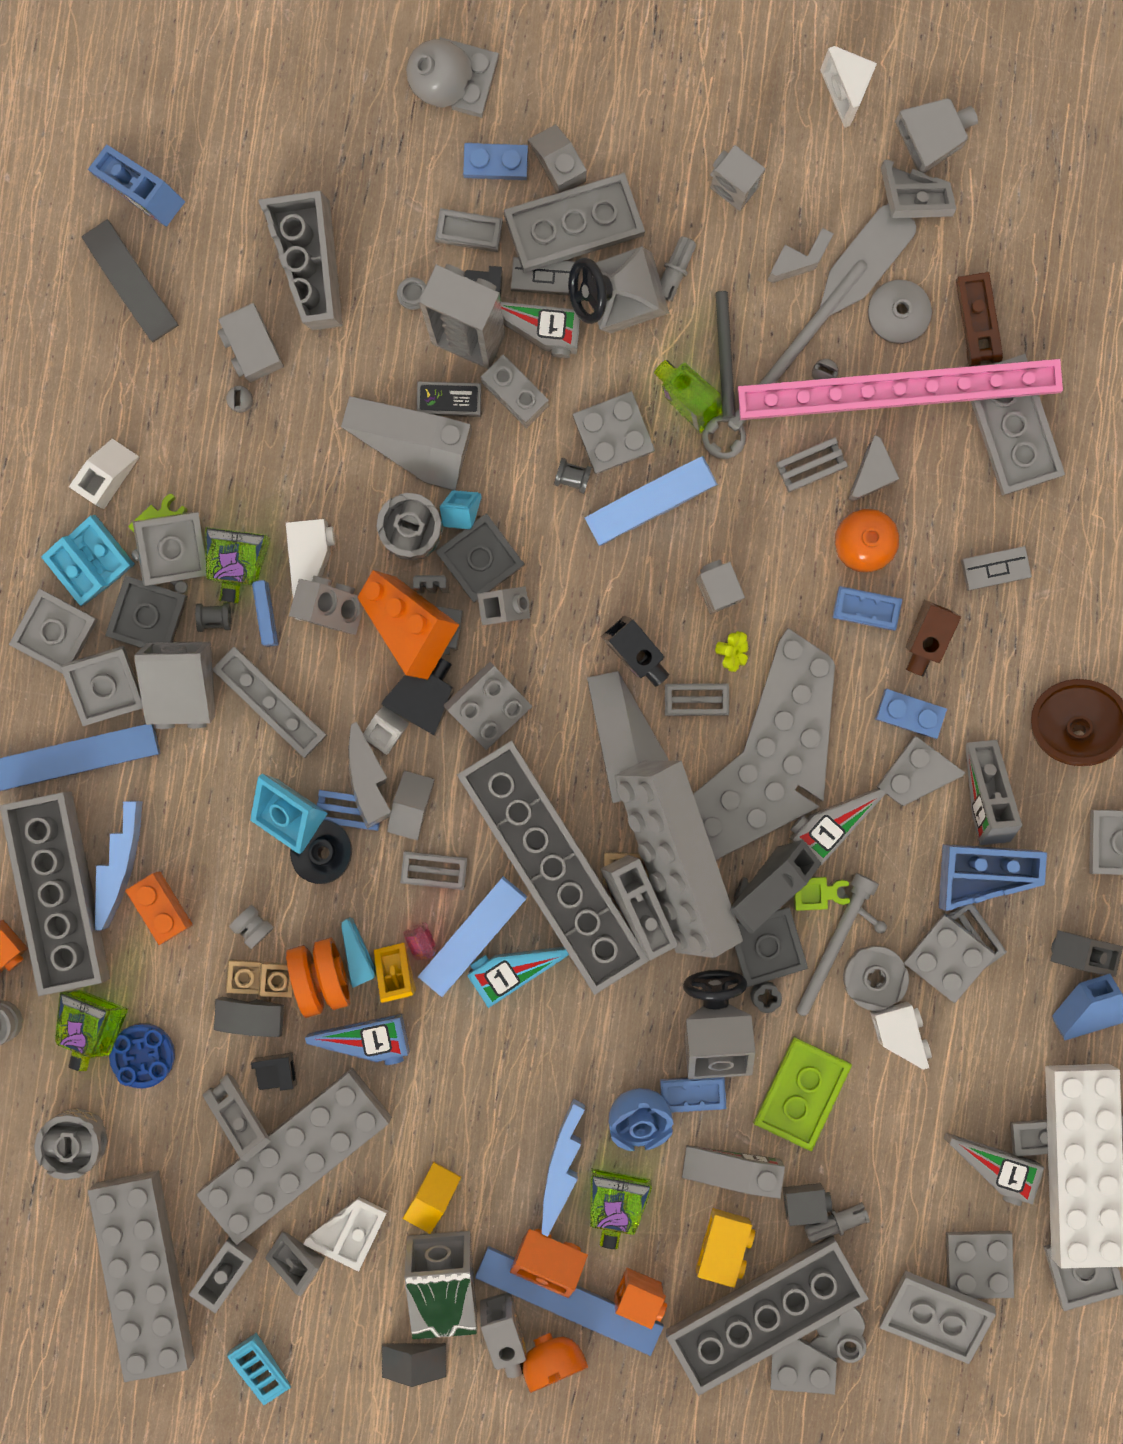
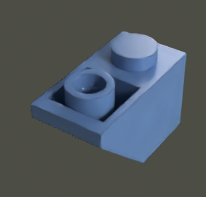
[1052,974,1123,1041]

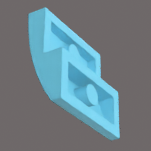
[41,515,135,606]

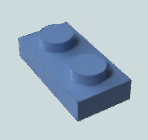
[463,143,528,180]
[875,689,947,739]

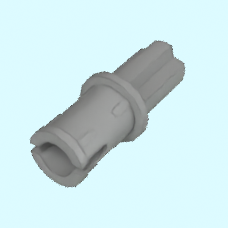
[660,236,696,302]
[805,1202,870,1243]

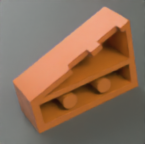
[357,570,459,680]

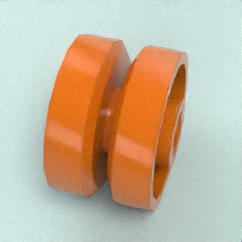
[286,937,350,1018]

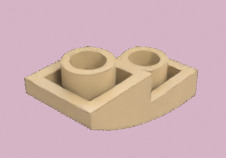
[225,960,292,998]

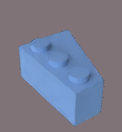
[939,844,1047,911]

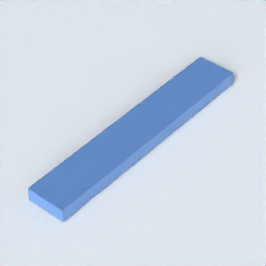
[0,724,161,791]
[475,1246,664,1356]

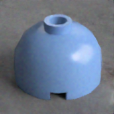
[608,1088,674,1151]

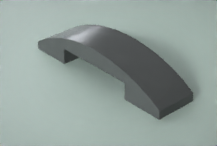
[81,219,179,343]

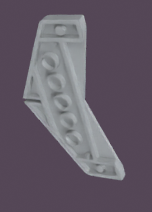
[693,628,835,860]

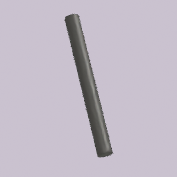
[715,291,736,418]

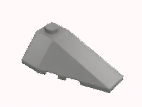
[587,671,669,803]

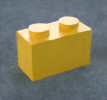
[695,1208,755,1288]

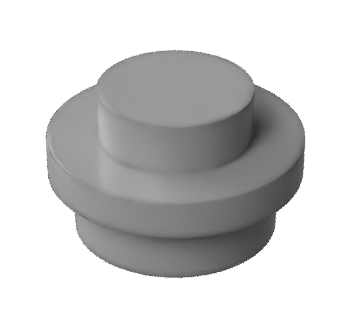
[397,277,426,310]

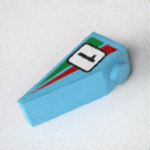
[467,947,569,1008]

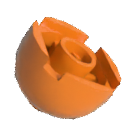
[835,509,899,572]
[522,1333,588,1393]

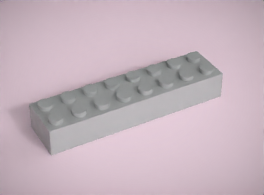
[457,740,649,995]

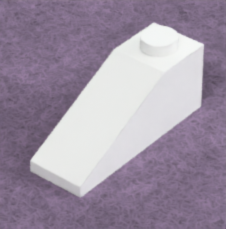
[286,519,335,621]

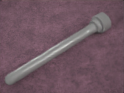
[797,873,879,1016]

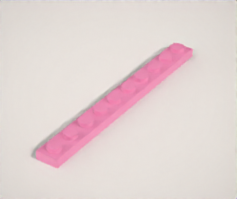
[737,359,1063,420]

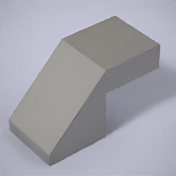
[767,228,834,283]

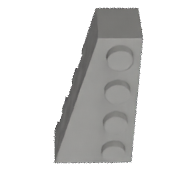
[258,191,343,330]

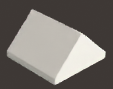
[820,46,877,128]

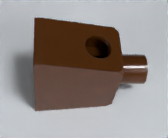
[906,600,961,677]

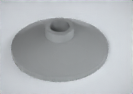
[868,280,932,344]

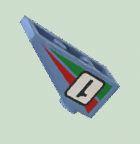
[88,144,185,227]
[305,1014,410,1065]

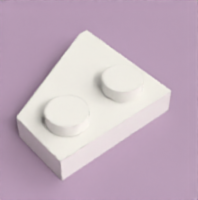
[303,1197,387,1272]

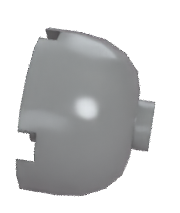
[406,39,472,108]

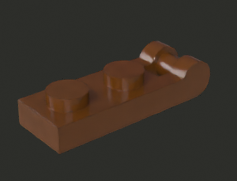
[956,272,1003,367]

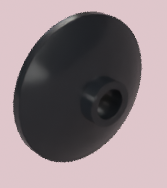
[290,820,352,884]

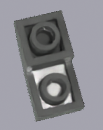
[214,996,284,1037]

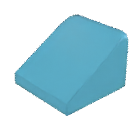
[439,490,481,529]

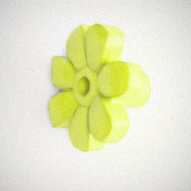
[715,631,748,672]

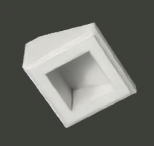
[363,706,409,755]

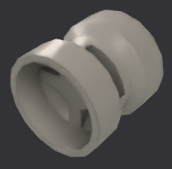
[229,905,274,950]

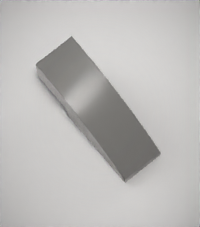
[348,722,391,829]

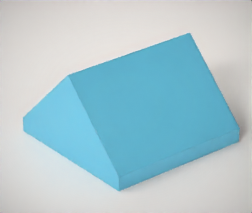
[250,774,328,854]

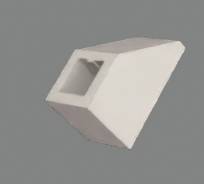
[69,439,139,509]
[870,1002,932,1070]

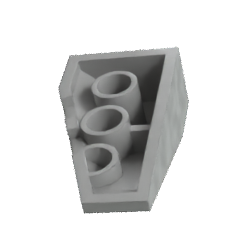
[341,396,472,490]

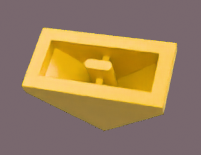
[374,943,416,1003]
[402,1162,461,1234]

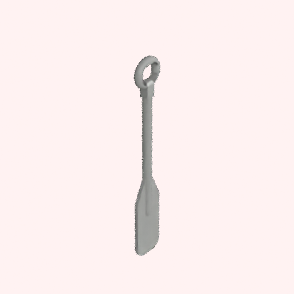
[702,204,916,459]

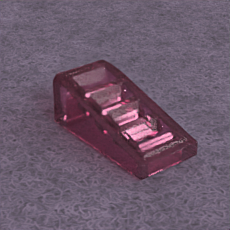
[403,922,438,960]

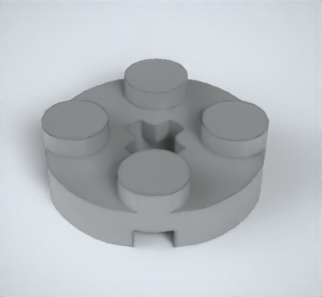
[843,946,909,1011]

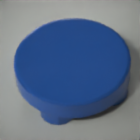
[109,1023,175,1089]

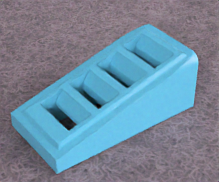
[341,917,377,988]
[227,1333,291,1405]

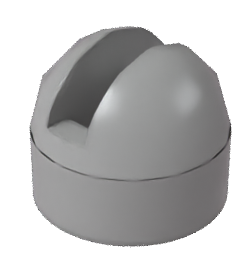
[812,359,838,380]
[226,386,253,413]

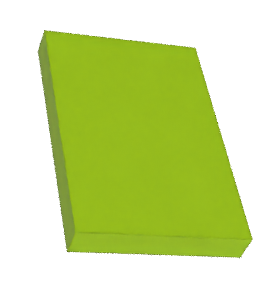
[753,1036,852,1152]

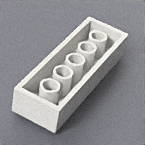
[1045,1064,1123,1269]

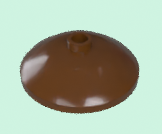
[1031,679,1123,766]

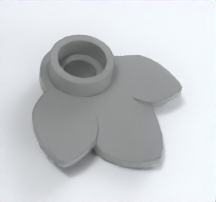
[810,1307,867,1363]

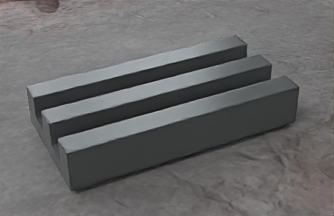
[413,575,449,593]

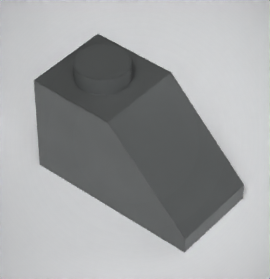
[1050,930,1123,977]

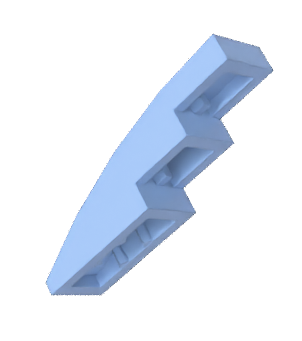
[585,456,718,546]
[95,801,143,930]
[418,876,527,997]
[542,1099,585,1237]

